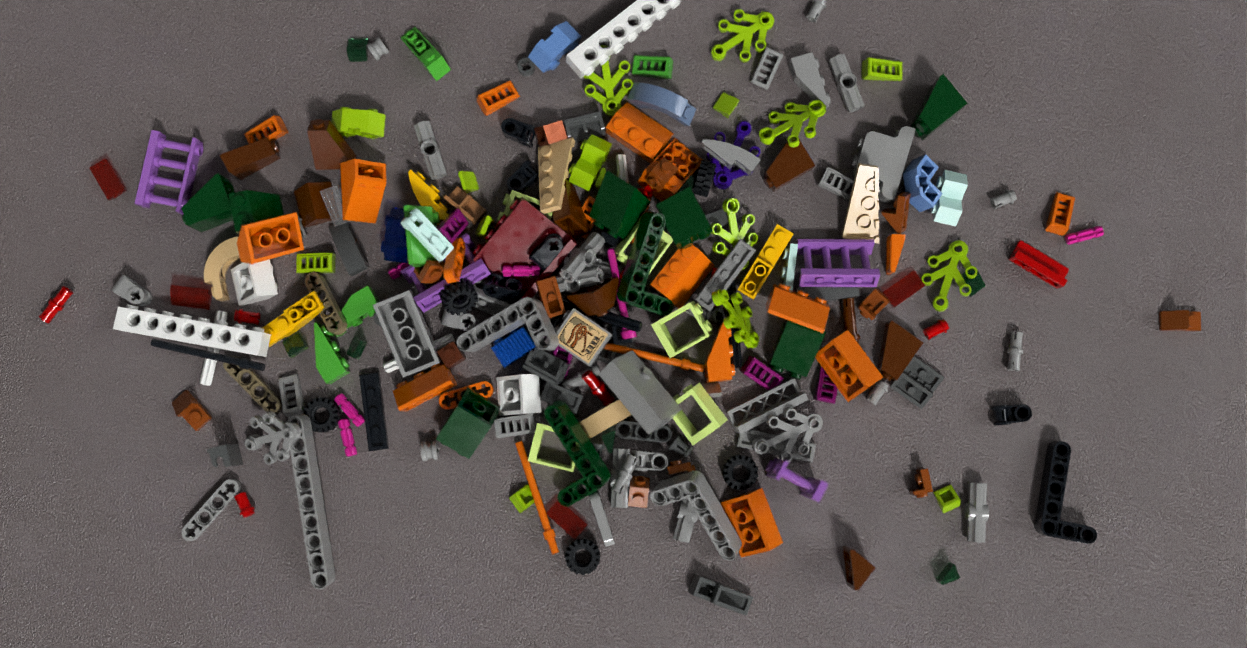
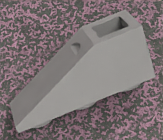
[788,52,831,110]

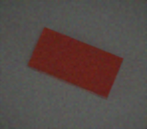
[89,158,127,201]
[882,270,925,308]
[546,500,588,540]

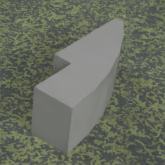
[700,139,761,175]

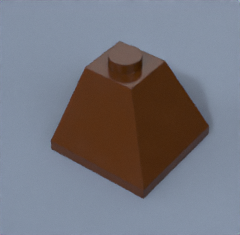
[567,277,619,317]

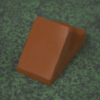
[881,192,911,234]
[535,276,566,318]
[1159,310,1201,331]
[172,390,213,431]

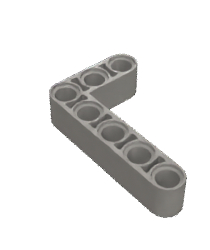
[456,297,559,352]
[650,471,742,561]

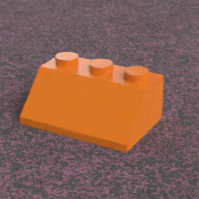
[606,102,673,164]
[237,212,304,264]
[650,245,715,309]
[766,283,830,333]
[815,330,883,402]
[393,363,457,412]
[720,488,783,557]

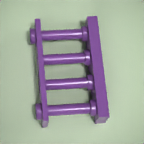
[134,130,204,215]
[401,233,491,313]
[797,239,880,287]
[765,458,829,502]

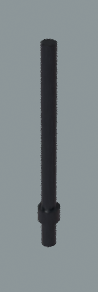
[151,339,265,371]

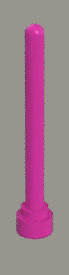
[607,248,637,340]

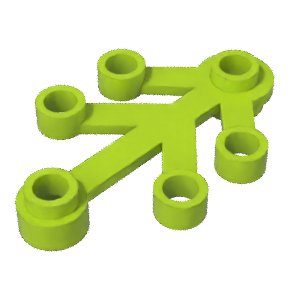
[711,9,774,63]
[584,45,633,116]
[759,100,826,147]
[711,198,758,271]
[922,240,977,312]
[712,289,759,348]

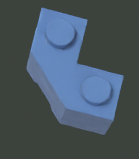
[528,21,582,73]
[903,154,943,212]

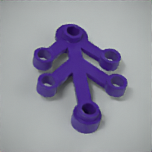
[707,121,761,190]

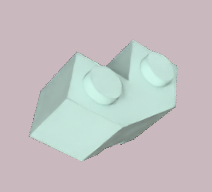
[931,170,968,226]

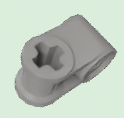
[111,274,152,307]
[440,310,479,331]
[632,450,668,471]

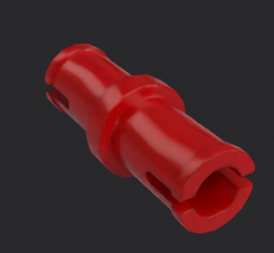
[39,286,73,323]
[581,370,614,406]

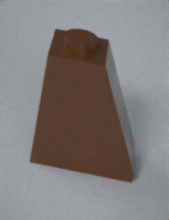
[307,119,357,170]
[220,138,281,180]
[764,139,815,192]
[553,179,590,239]
[877,320,923,382]

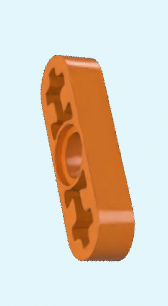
[443,237,466,283]
[439,381,494,410]

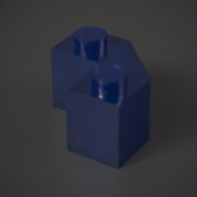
[381,207,408,263]

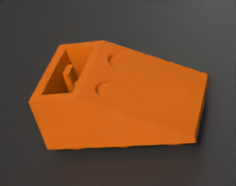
[637,138,704,202]
[340,159,387,224]
[704,322,735,383]

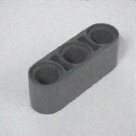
[616,421,672,443]

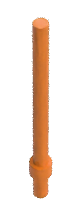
[604,343,705,372]
[515,441,559,554]

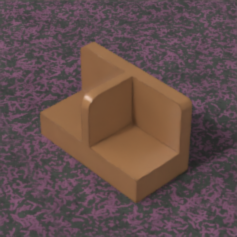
[443,186,487,225]

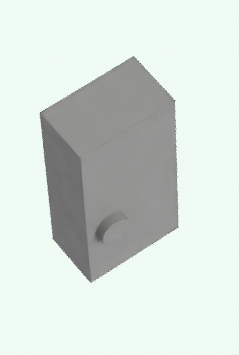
[373,290,442,378]
[599,350,682,435]

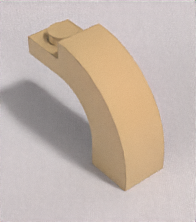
[204,236,240,302]
[579,400,632,439]

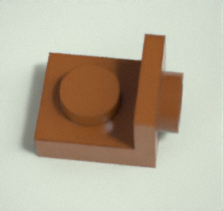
[909,468,933,498]

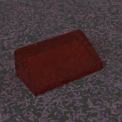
[170,285,212,310]

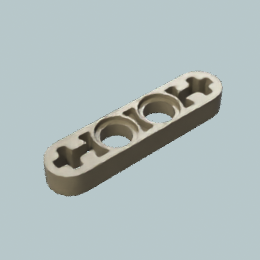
[305,272,347,335]
[223,356,282,414]

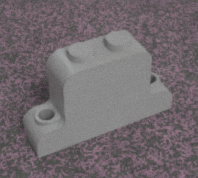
[851,126,916,204]

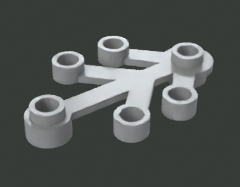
[752,407,823,462]
[244,411,301,465]

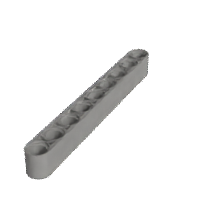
[286,414,335,589]

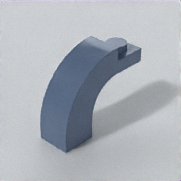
[627,83,696,126]

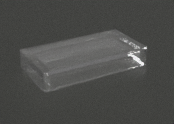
[320,184,350,227]

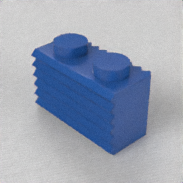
[491,327,537,368]

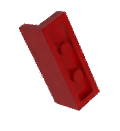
[1008,240,1069,289]

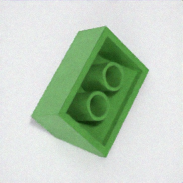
[404,205,440,267]

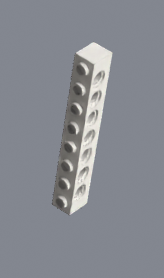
[566,0,681,79]
[113,304,271,357]

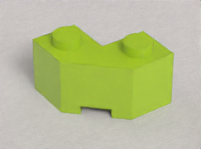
[331,107,386,139]
[569,134,612,191]

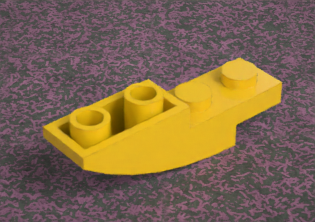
[408,170,460,226]
[737,224,794,300]
[262,291,325,347]

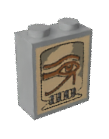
[554,308,613,367]

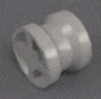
[366,37,389,61]
[420,441,439,461]

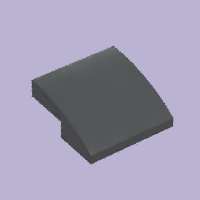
[890,356,945,409]

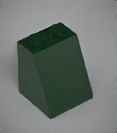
[911,74,968,141]
[589,171,650,240]
[182,173,236,232]
[655,187,713,249]
[228,190,284,234]
[768,320,826,380]
[436,388,501,459]

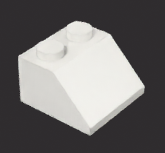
[231,259,278,306]
[496,374,541,416]

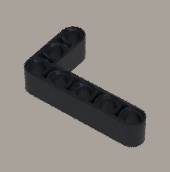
[1034,441,1097,544]

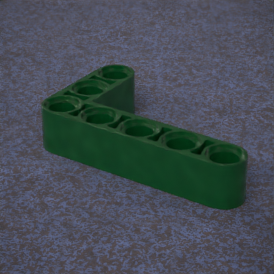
[617,211,673,316]
[544,400,610,507]

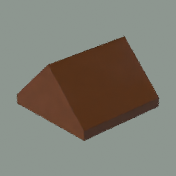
[294,182,340,228]
[842,546,876,590]

